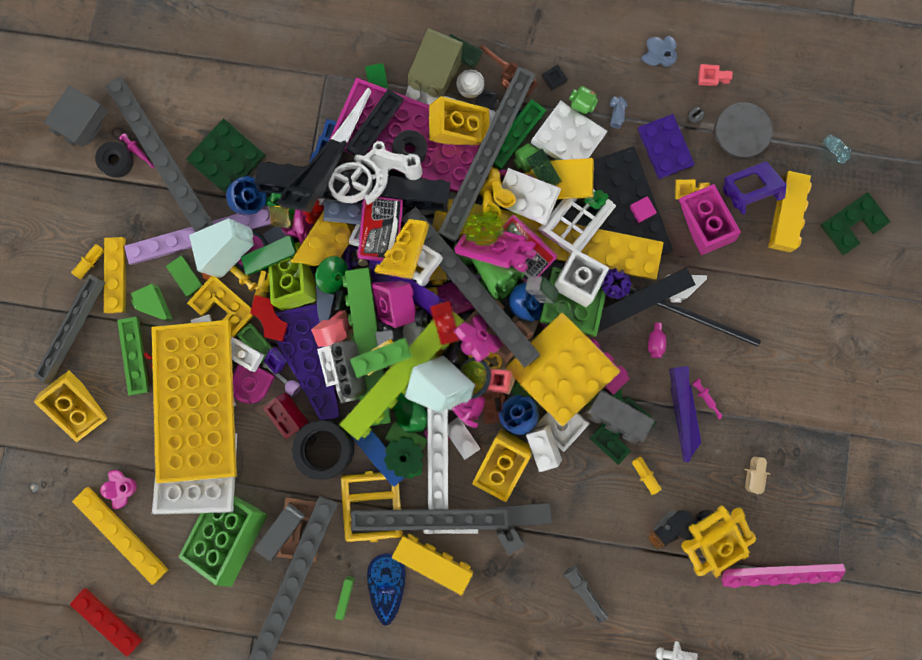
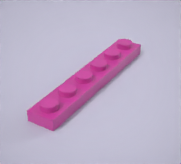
[721,564,846,588]

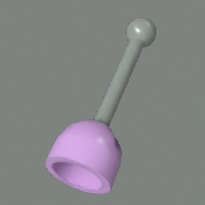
[262,362,302,397]

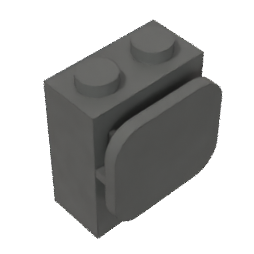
[44,85,108,147]

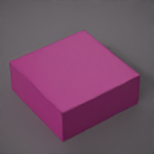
[630,196,657,223]

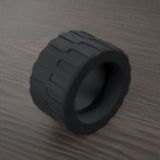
[291,420,354,480]

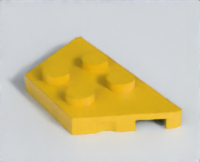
[290,210,352,266]

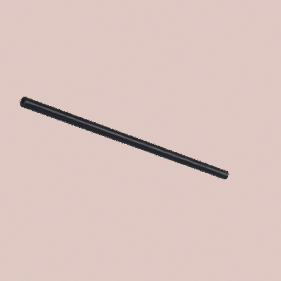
[610,279,761,347]

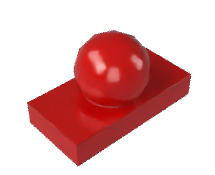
[430,301,460,345]

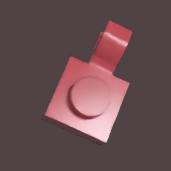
[698,64,733,86]

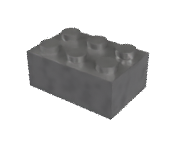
[585,391,655,443]

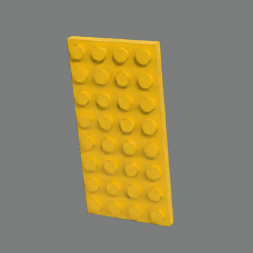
[152,320,237,484]

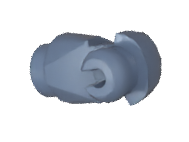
[609,97,628,129]

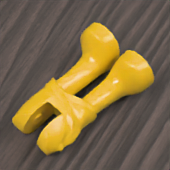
[480,167,516,220]

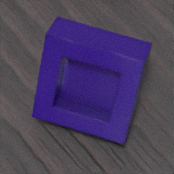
[264,347,287,375]

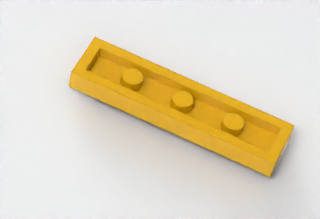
[104,237,126,314]

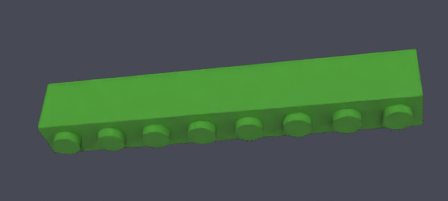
[342,268,392,426]

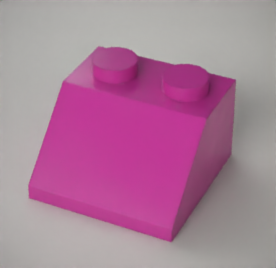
[371,281,416,328]

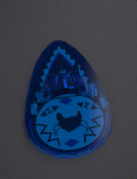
[367,553,406,625]

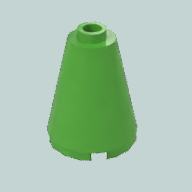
[472,258,524,300]

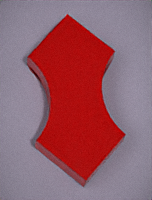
[250,295,288,342]

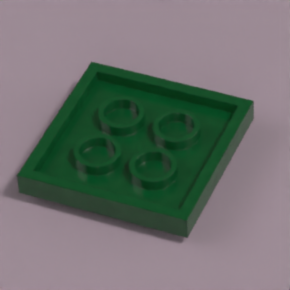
[186,118,266,194]

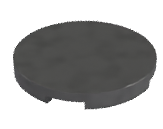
[715,102,772,159]

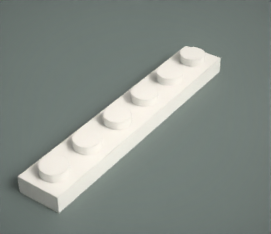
[428,408,448,509]

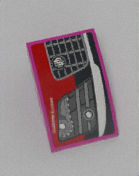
[357,197,403,261]
[499,214,557,282]

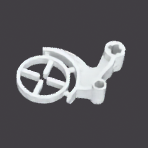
[329,141,422,205]

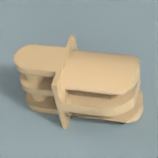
[745,457,770,494]

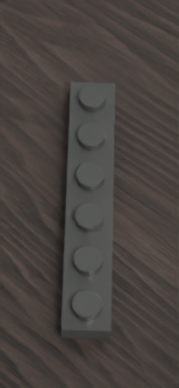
[34,274,105,385]

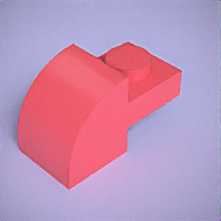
[311,311,352,347]
[473,369,512,393]

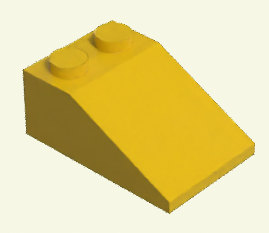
[429,96,490,145]
[34,370,107,443]
[472,429,532,502]

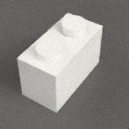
[526,424,562,472]

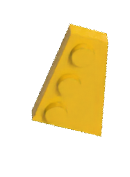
[374,219,429,279]

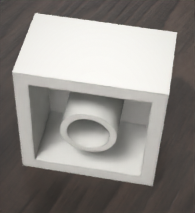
[554,249,609,307]

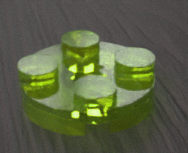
[464,211,504,246]

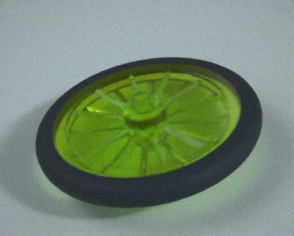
[458,358,491,399]

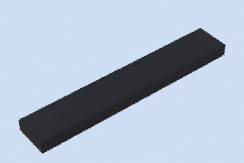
[597,267,696,333]

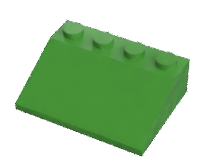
[178,496,268,587]

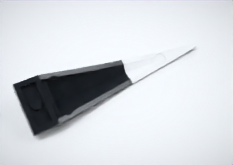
[277,88,371,212]

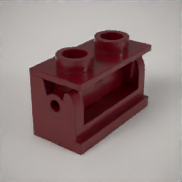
[263,392,309,439]

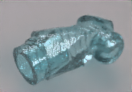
[822,134,851,163]

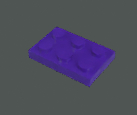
[637,114,695,180]

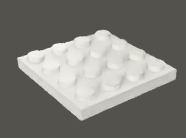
[152,433,237,514]

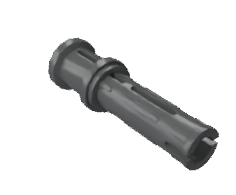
[563,565,609,623]

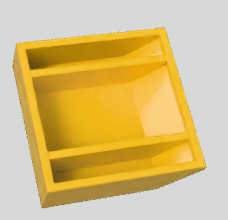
[505,312,620,427]

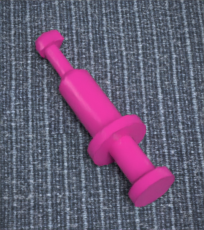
[119,133,155,168]
[692,378,722,420]

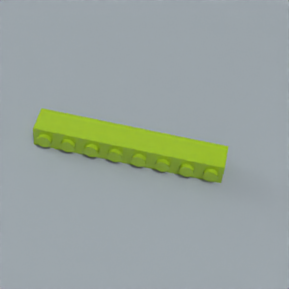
[340,311,464,440]

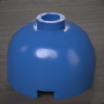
[226,176,266,216]
[508,282,543,321]
[499,395,539,435]

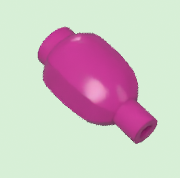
[648,323,666,358]

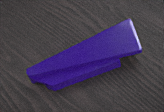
[369,260,445,316]
[669,366,701,462]

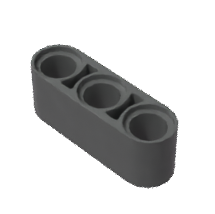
[331,340,367,399]
[255,503,305,562]

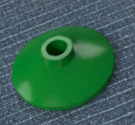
[315,256,348,294]

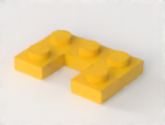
[187,276,254,338]

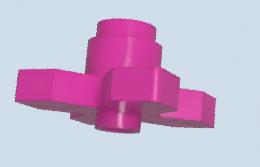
[454,315,503,362]

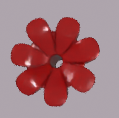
[303,200,324,225]

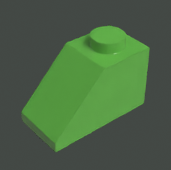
[131,284,173,322]

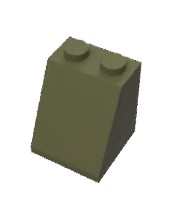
[408,28,463,98]

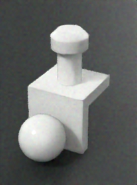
[656,641,698,660]

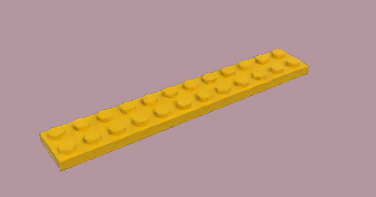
[432,199,664,280]

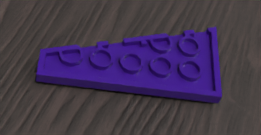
[275,304,341,420]

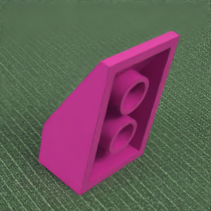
[679,184,741,255]

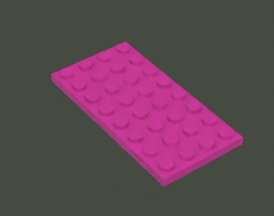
[329,78,480,194]

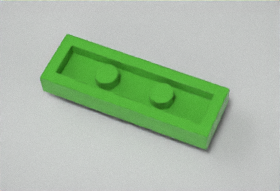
[350,338,413,378]

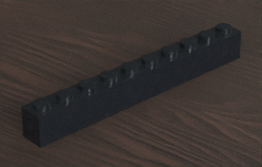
[254,162,451,212]

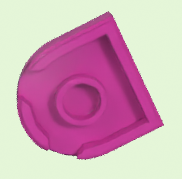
[233,364,276,404]

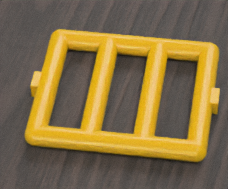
[341,471,403,542]

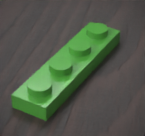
[117,317,150,396]

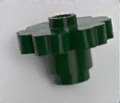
[384,436,424,478]

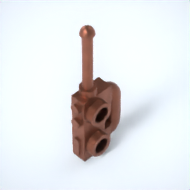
[479,45,538,97]
[480,366,507,424]

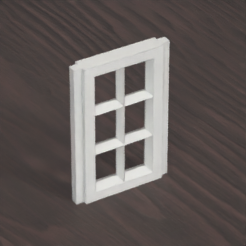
[539,189,616,254]

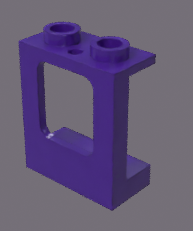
[723,161,787,214]

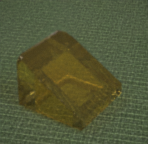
[269,206,290,228]

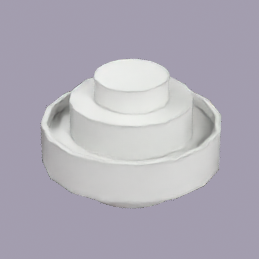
[457,70,484,98]

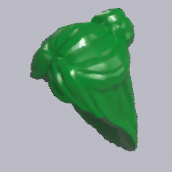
[392,393,428,433]

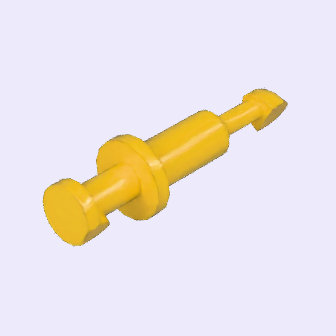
[230,266,257,291]

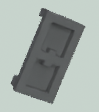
[496,527,526,555]

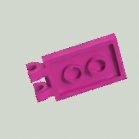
[455,223,536,272]

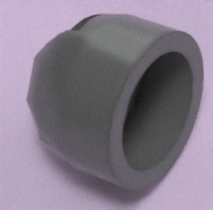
[688,107,704,123]

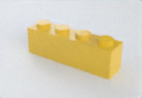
[768,171,812,252]
[392,533,473,596]

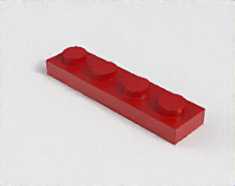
[69,588,143,657]

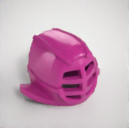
[452,388,486,428]

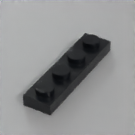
[346,89,404,156]

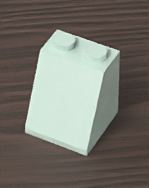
[189,218,254,278]
[405,356,475,412]

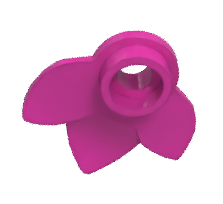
[100,470,137,509]

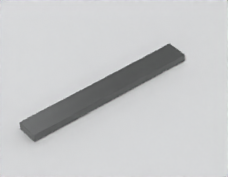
[351,508,509,531]

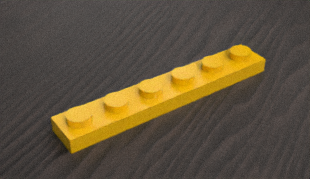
[72,487,169,585]

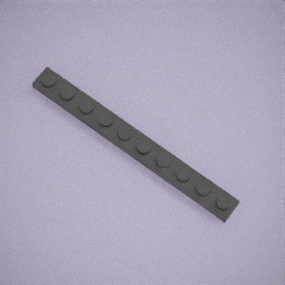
[438,66,536,242]
[105,76,214,232]
[401,207,540,368]
[249,495,338,660]

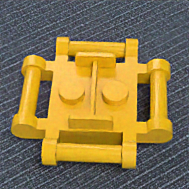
[681,506,756,578]

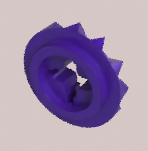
[601,268,632,298]

